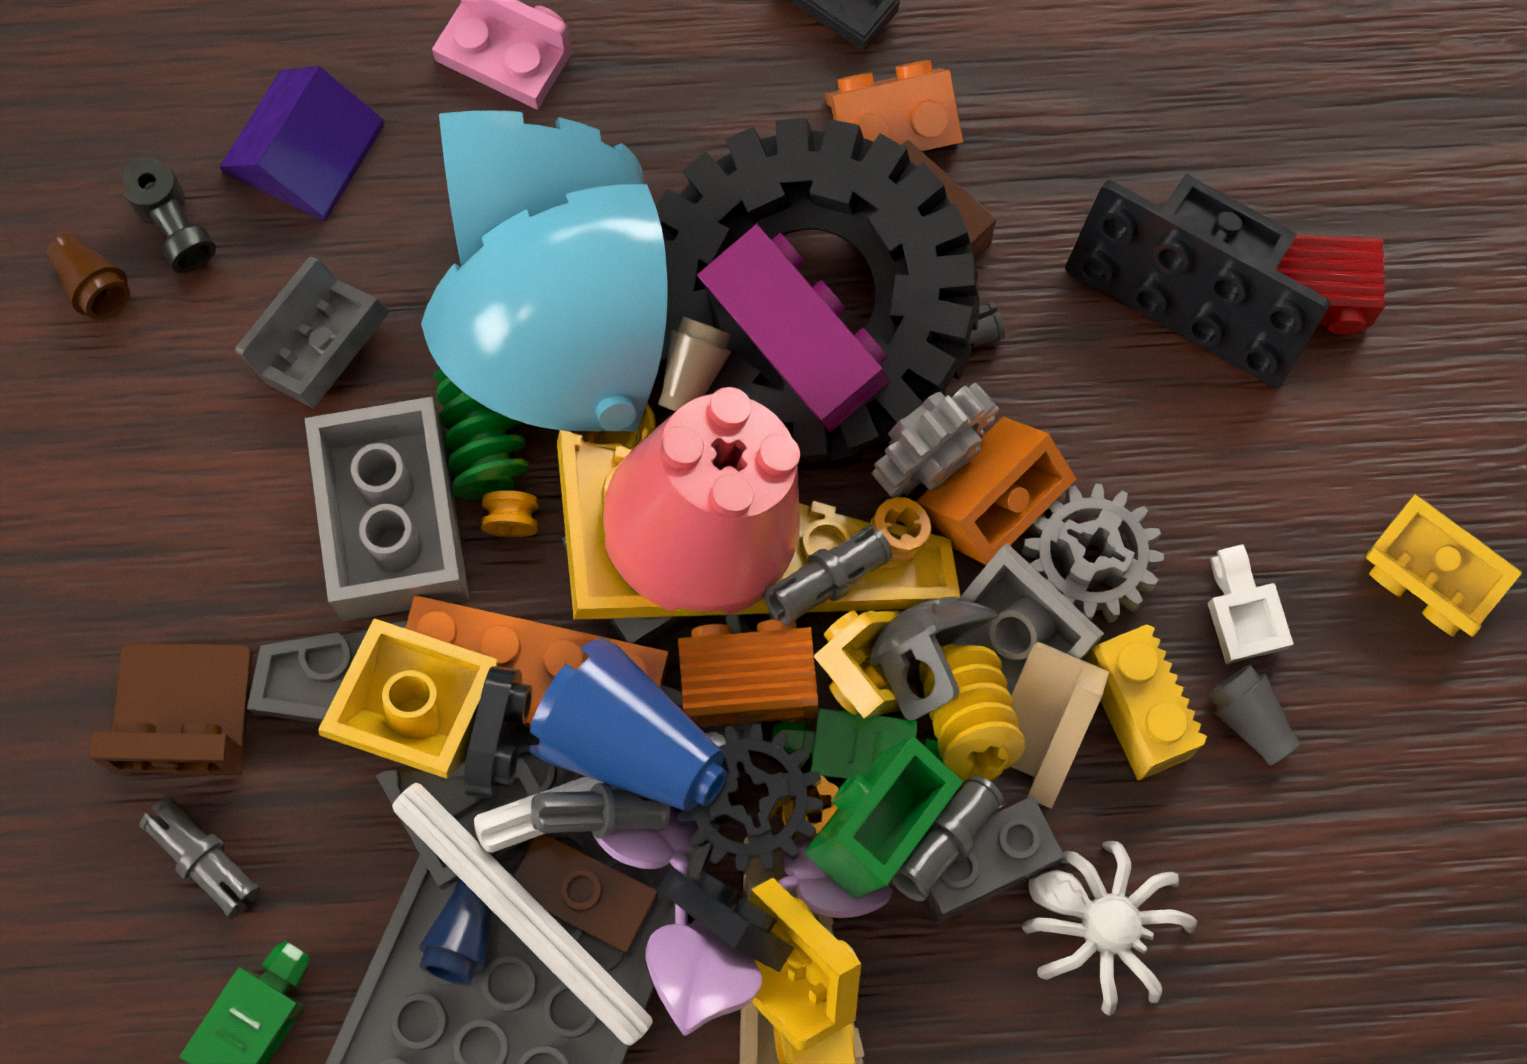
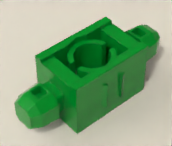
[772,708,943,785]
[179,941,310,1064]

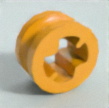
[481,491,539,537]
[868,497,931,563]

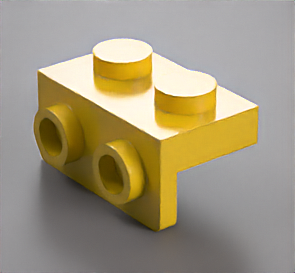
[1366,494,1522,637]
[814,610,919,719]
[750,878,861,1051]

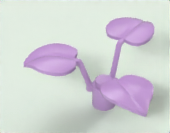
[593,806,893,1035]

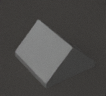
[950,544,1104,695]

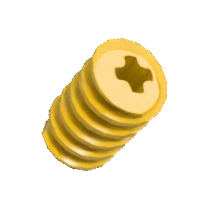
[919,644,1025,787]

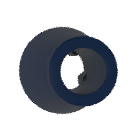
[419,878,492,985]

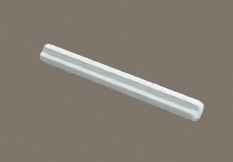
[392,783,653,1046]

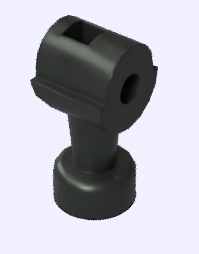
[123,158,216,273]

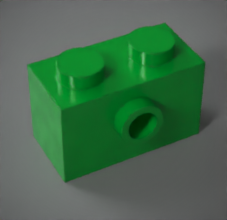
[804,736,964,899]

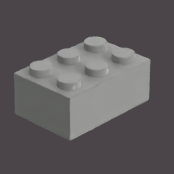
[304,397,470,622]

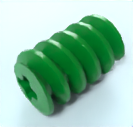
[433,368,530,501]

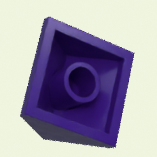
[219,66,385,222]

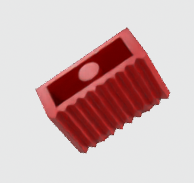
[1276,235,1386,335]

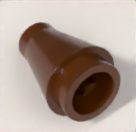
[46,233,130,320]

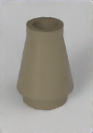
[658,316,732,411]

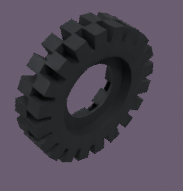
[656,118,980,470]

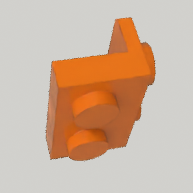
[825,60,963,151]

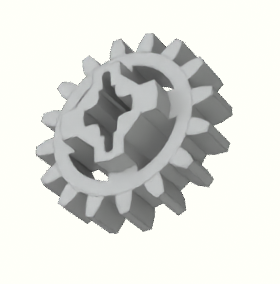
[871,383,999,498]
[1021,484,1164,623]

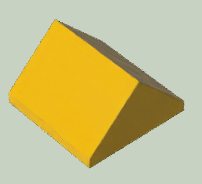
[318,618,498,779]

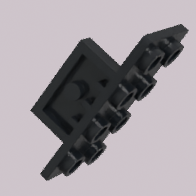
[1065,174,1331,388]

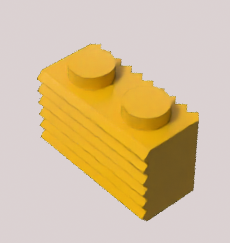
[1084,624,1207,780]

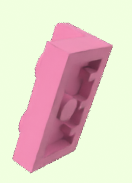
[432,0,572,110]

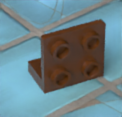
[89,643,253,775]

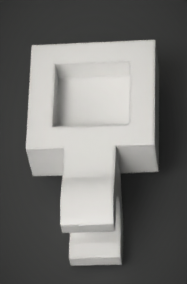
[1208,544,1294,664]

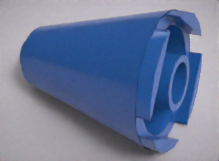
[529,637,727,811]

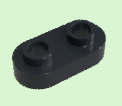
[464,666,532,799]

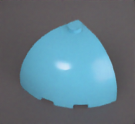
[439,111,645,267]
[421,184,668,432]

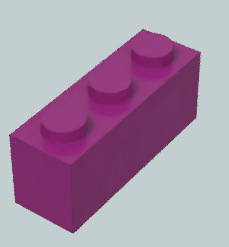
[697,224,889,432]

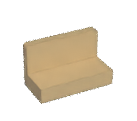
[1010,642,1109,809]

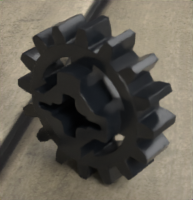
[677,723,823,875]

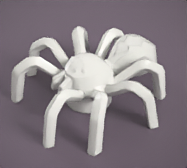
[1022,841,1198,1016]

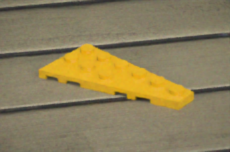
[557,430,960,620]

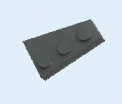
[247,620,407,724]

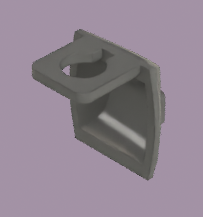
[870,596,999,720]

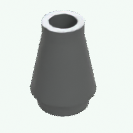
[1208,665,1301,766]

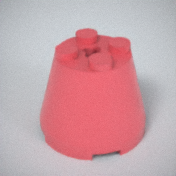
[603,387,800,615]

